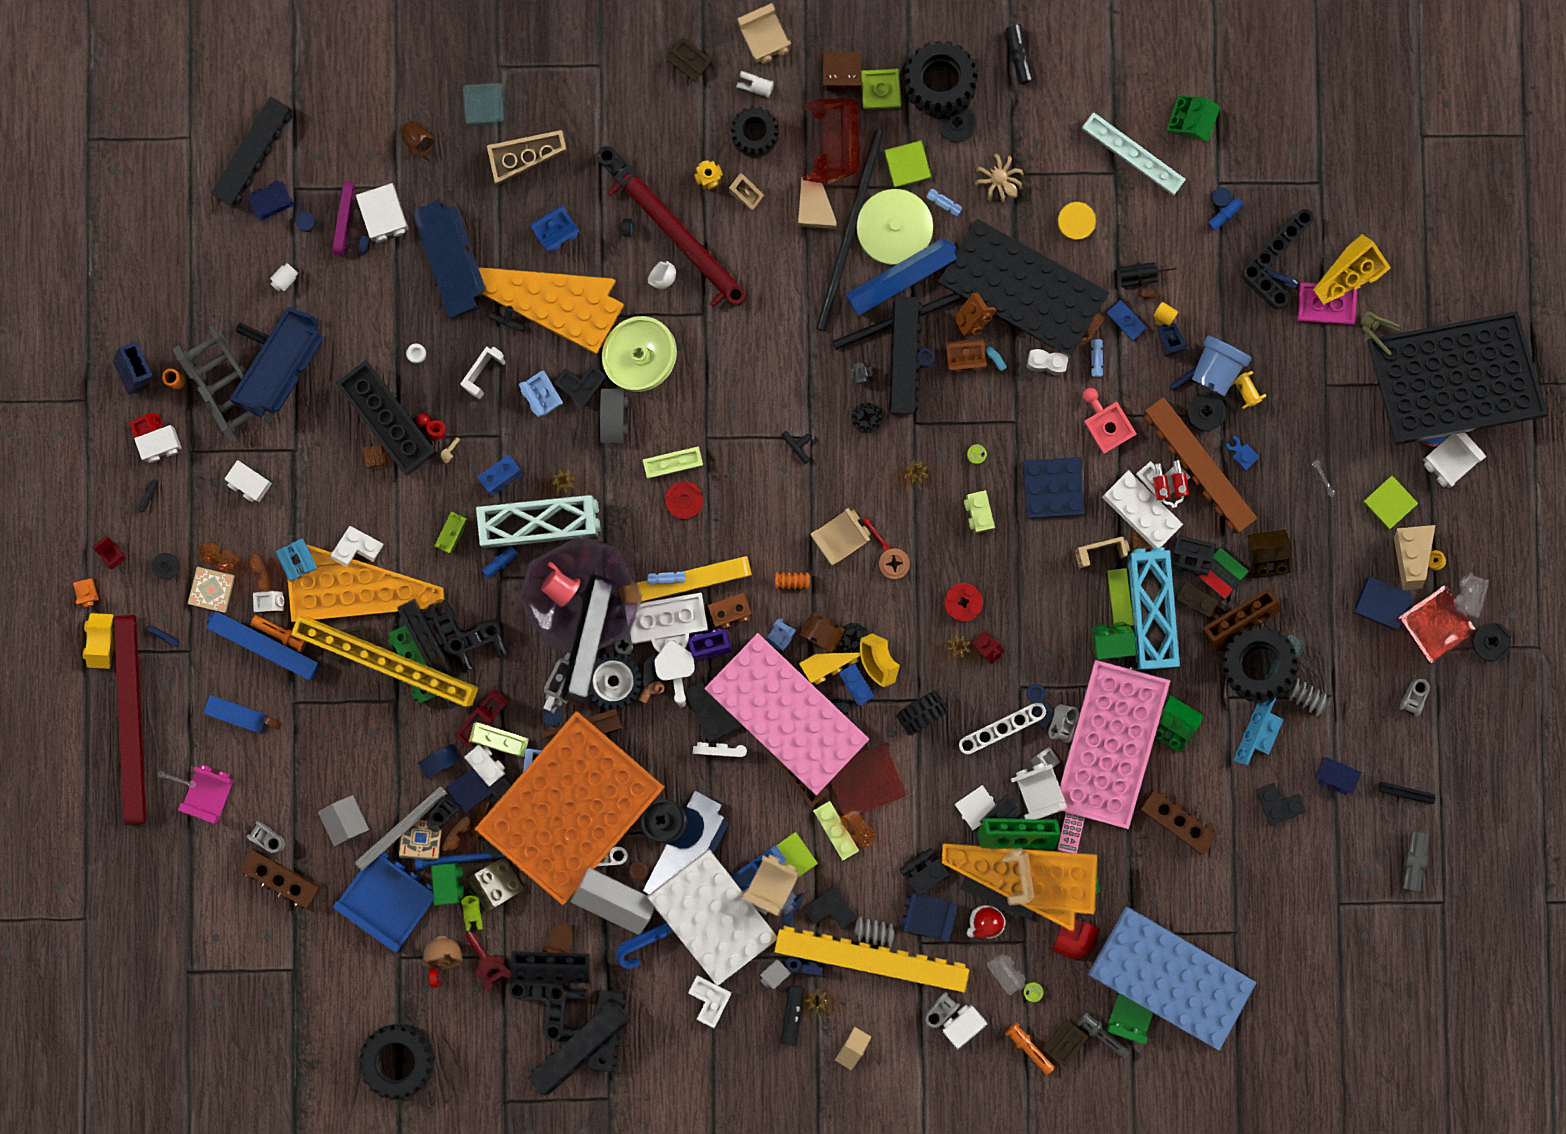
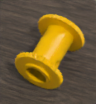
[1231,371,1266,409]

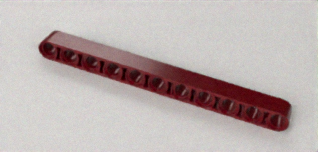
[114,614,146,825]

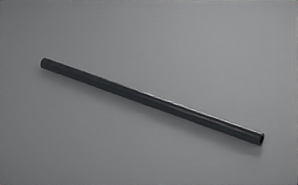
[816,130,884,332]
[832,293,964,350]

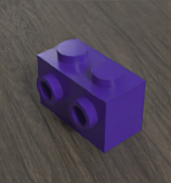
[688,629,732,662]

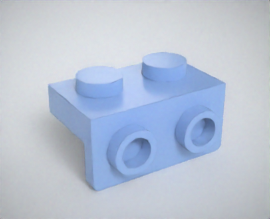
[519,371,563,417]

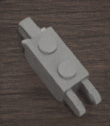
[544,647,572,714]

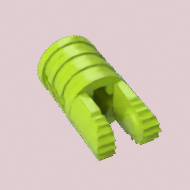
[461,896,483,931]

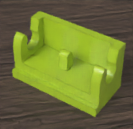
[435,512,469,554]

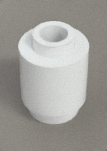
[270,263,298,291]

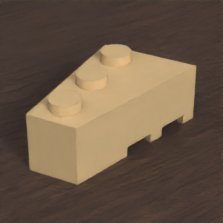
[1394,525,1435,590]

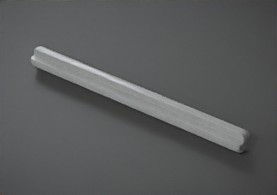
[355,787,447,870]

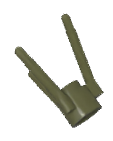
[1360,311,1400,355]

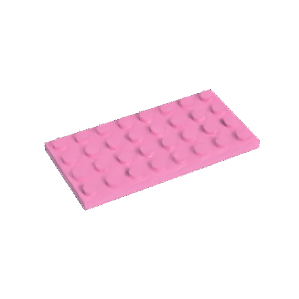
[704,633,869,795]
[1059,660,1170,829]

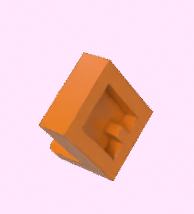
[73,578,99,608]

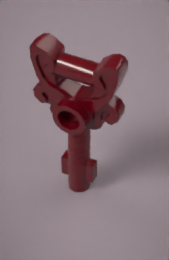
[465,931,511,992]

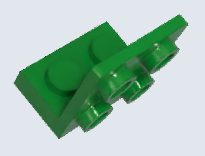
[1106,994,1153,1045]

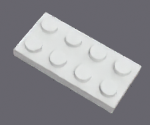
[1102,470,1183,548]

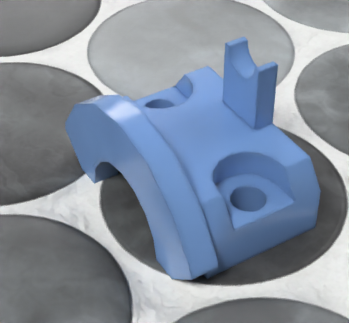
[766,619,797,652]

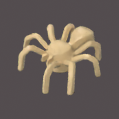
[975,153,1023,203]

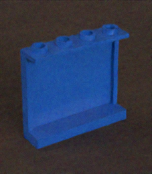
[333,852,434,952]

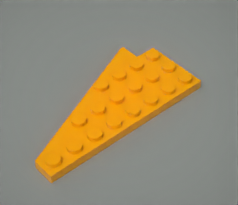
[478,267,624,355]
[288,545,445,622]
[942,843,1098,930]

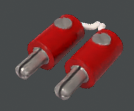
[1153,460,1189,508]

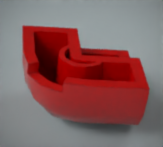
[1051,919,1101,960]

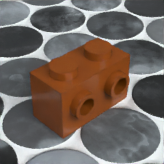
[708,593,752,629]

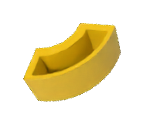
[83,613,115,669]
[860,633,900,687]

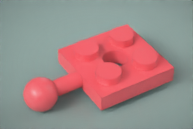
[1083,388,1137,454]

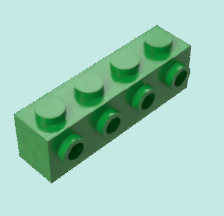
[388,625,439,704]

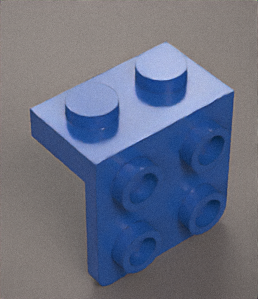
[530,205,579,251]

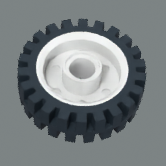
[587,653,642,710]

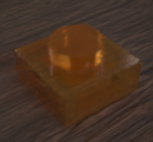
[362,444,386,468]
[1131,530,1152,552]

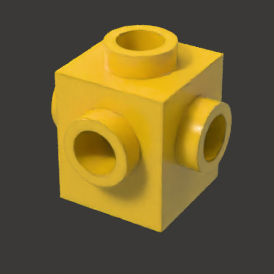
[694,160,723,189]

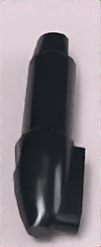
[138,479,157,513]

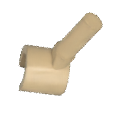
[441,437,460,463]

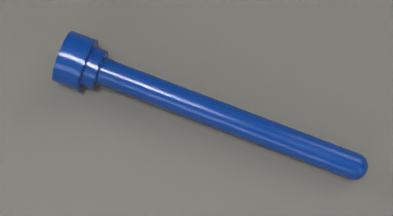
[415,852,506,871]

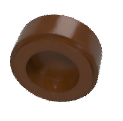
[1137,289,1157,299]
[262,715,282,730]
[629,861,649,881]

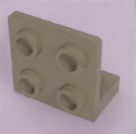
[466,858,524,913]

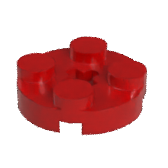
[944,583,983,622]

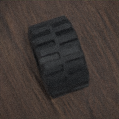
[731,106,779,157]
[896,690,949,736]

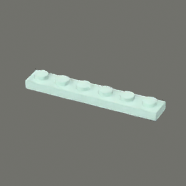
[1082,112,1186,196]

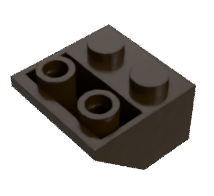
[1248,529,1291,578]

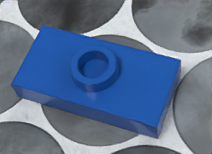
[1106,300,1147,341]

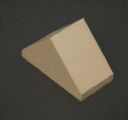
[729,173,764,210]
[835,1027,871,1070]

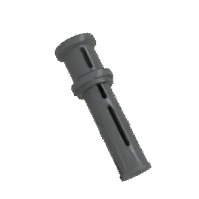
[1076,1011,1131,1059]

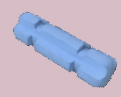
[927,189,962,216]
[1091,339,1103,377]
[648,572,686,584]

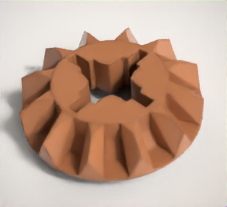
[879,549,910,579]

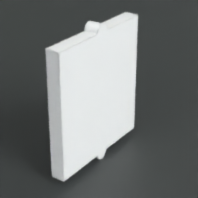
[955,785,996,830]

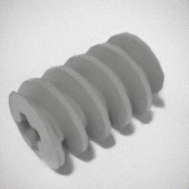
[1288,678,1332,716]
[853,917,895,948]

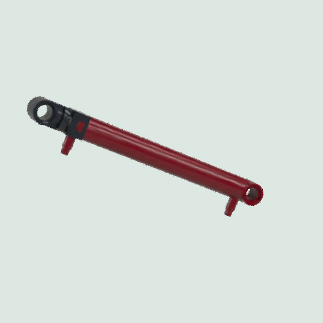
[597,146,746,307]

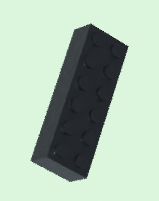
[888,297,922,414]
[336,360,438,476]

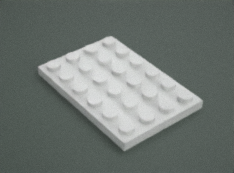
[647,848,778,986]

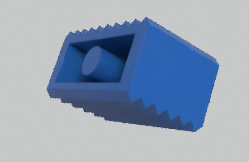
[839,664,874,706]

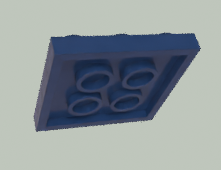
[1023,457,1085,518]

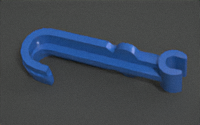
[615,922,674,968]

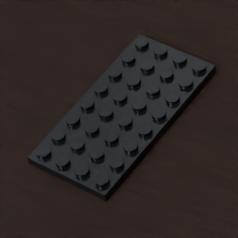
[938,219,1109,358]

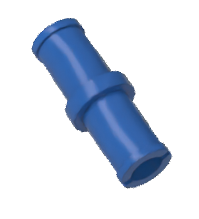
[1208,197,1244,231]
[481,545,519,579]

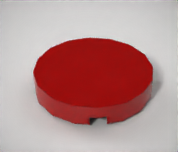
[665,481,703,520]

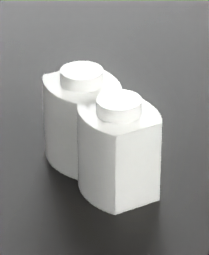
[1027,349,1068,375]

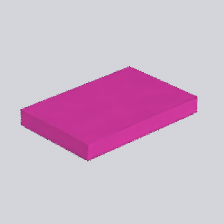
[1297,282,1357,325]

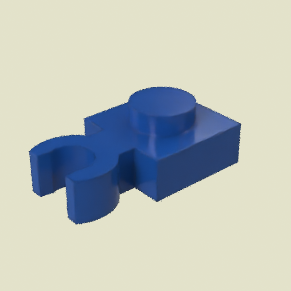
[1225,436,1259,471]

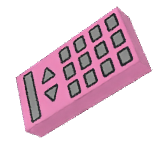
[1057,812,1085,853]

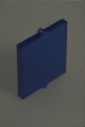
[446,768,491,813]

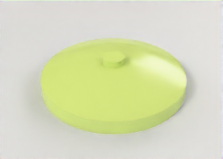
[857,189,933,266]
[602,316,677,392]

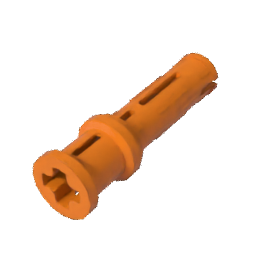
[250,615,308,653]
[1005,1022,1055,1075]

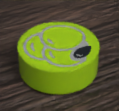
[967,445,987,464]
[1023,982,1043,1002]

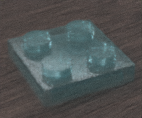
[463,83,504,124]

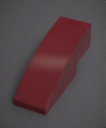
[454,689,510,748]

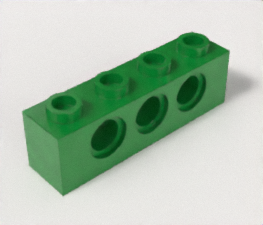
[978,818,1061,849]

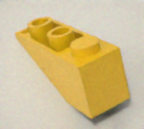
[799,653,860,685]

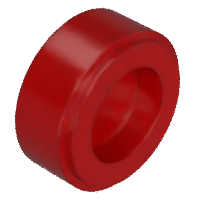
[429,968,440,988]

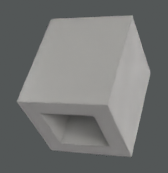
[760,958,791,990]

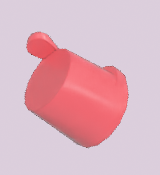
[541,562,580,607]

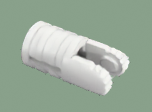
[737,71,774,98]

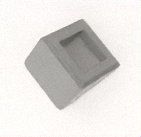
[1031,747,1060,768]

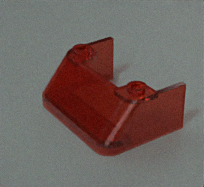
[801,98,860,184]

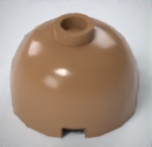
[423,936,462,970]

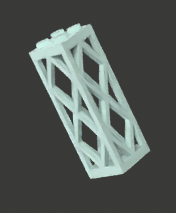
[476,495,601,548]

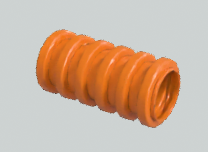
[162,369,185,390]
[775,572,810,590]

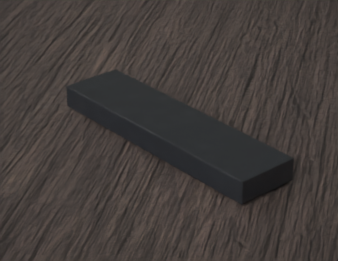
[960,876,1035,920]

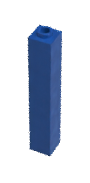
[845,237,957,316]
[207,611,321,681]

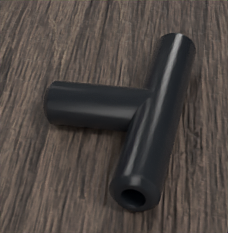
[488,306,525,332]
[781,431,812,464]

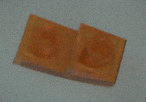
[250,553,272,592]
[442,816,473,852]

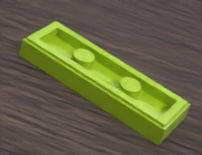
[1107,568,1134,626]

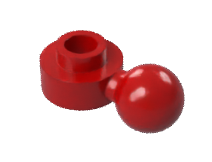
[415,413,446,440]

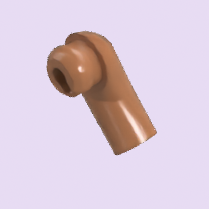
[638,681,664,703]

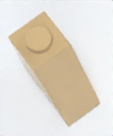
[798,175,836,229]

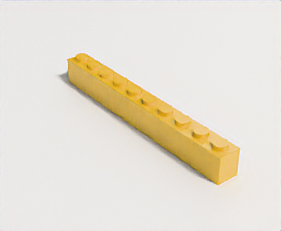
[291,616,479,707]
[775,926,969,992]

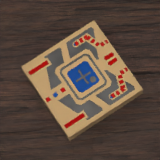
[399,820,442,860]

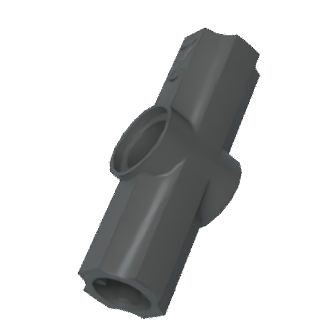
[1402,831,1429,891]

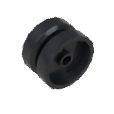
[641,799,689,844]

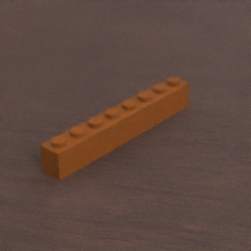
[1143,397,1257,534]

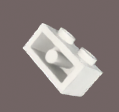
[134,425,182,463]
[225,460,272,502]
[464,745,506,787]
[942,1005,987,1049]

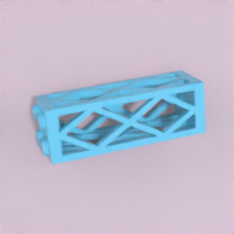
[1127,547,1180,670]

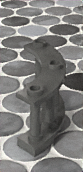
[173,326,270,442]

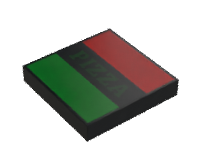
[1195,546,1249,601]

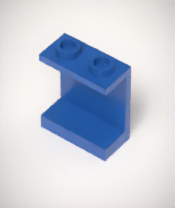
[478,455,524,497]

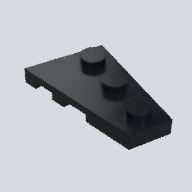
[684,682,743,742]

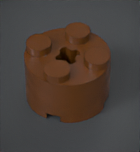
[800,612,845,653]

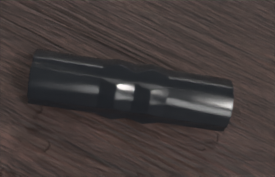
[1006,25,1034,84]
[780,985,805,1046]

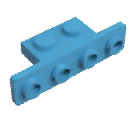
[1234,697,1284,766]

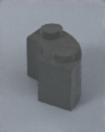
[600,389,628,443]

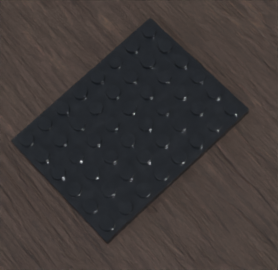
[1367,311,1548,445]

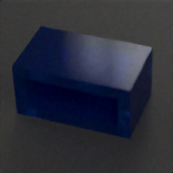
[248,181,295,221]
[1315,757,1362,796]

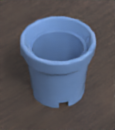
[1191,335,1251,396]

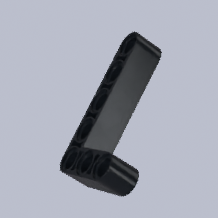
[1241,209,1314,310]

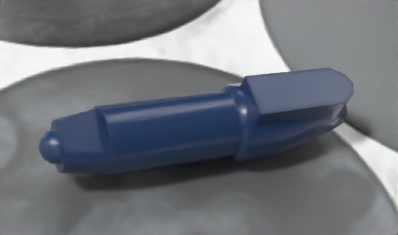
[1265,270,1299,289]
[1169,368,1196,390]
[147,625,180,646]
[781,893,804,926]

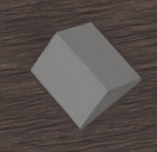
[318,795,369,847]

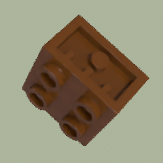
[823,52,862,91]

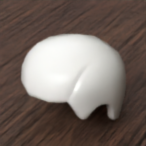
[648,261,676,289]

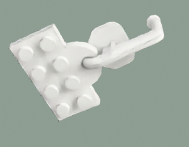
[626,593,708,708]

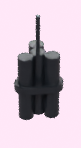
[1119,262,1177,287]

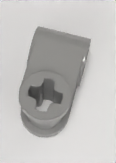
[1399,679,1430,717]
[1048,704,1079,743]
[246,820,285,853]
[924,992,960,1028]

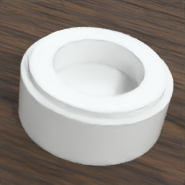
[406,344,426,364]

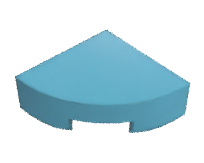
[985,346,1007,371]

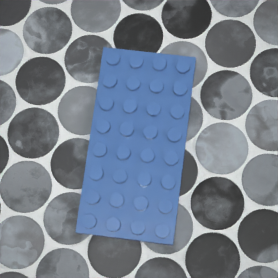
[1088,907,1257,1050]

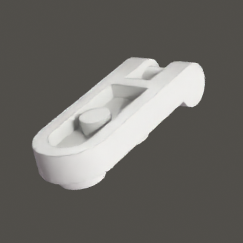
[693,742,747,757]

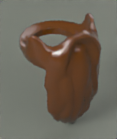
[401,121,434,157]
[542,922,573,953]

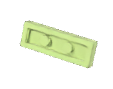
[643,446,703,479]
[469,722,529,758]
[813,801,859,860]

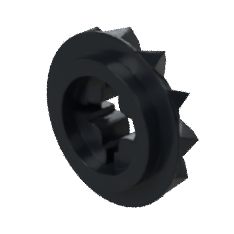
[852,402,882,433]
[839,623,868,653]

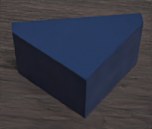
[1157,323,1187,357]
[418,744,461,779]

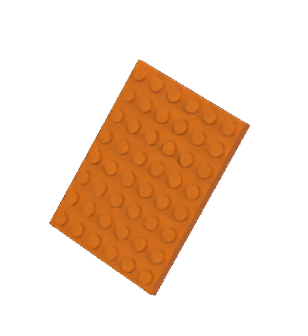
[475,711,664,905]

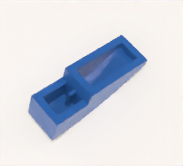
[203,695,266,733]
[731,845,787,892]

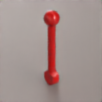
[863,518,890,551]

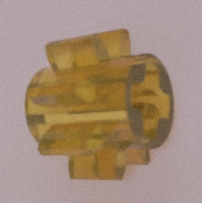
[905,460,928,484]
[552,469,575,493]
[947,635,970,658]
[805,988,829,1013]

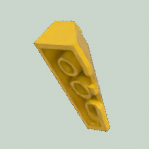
[1313,234,1391,304]

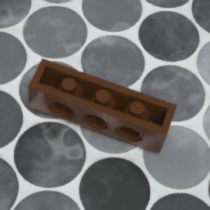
[1203,588,1281,652]
[1139,790,1217,855]
[240,849,321,909]

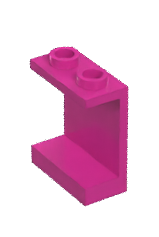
[178,764,234,823]

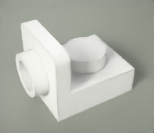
[253,591,285,612]

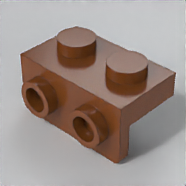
[953,293,997,336]
[946,339,987,372]

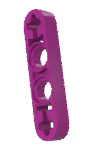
[333,181,355,255]

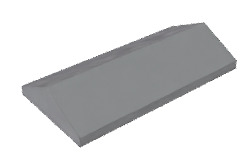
[570,867,655,935]

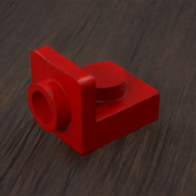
[129,413,163,438]

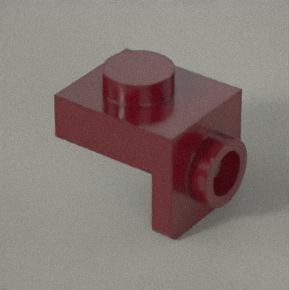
[92,536,126,570]
[971,630,1005,664]

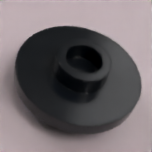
[152,553,179,579]

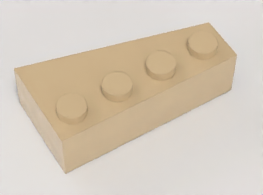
[487,130,567,184]

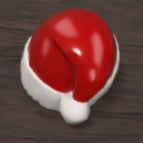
[967,905,1005,939]

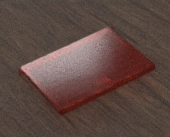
[1397,584,1476,664]
[830,743,906,819]

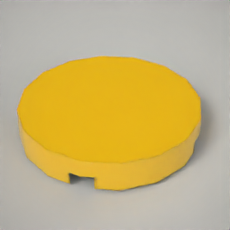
[1058,202,1096,240]

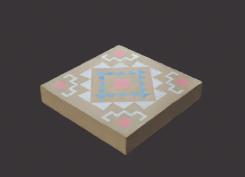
[188,567,235,613]

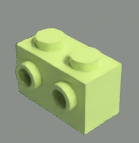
[964,490,995,534]

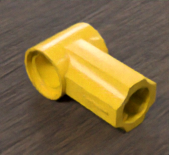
[1153,302,1178,326]

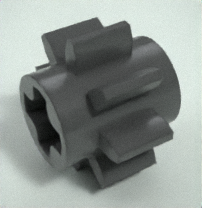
[850,363,873,384]

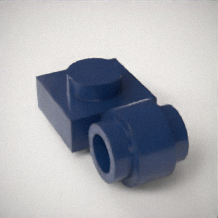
[786,956,823,976]

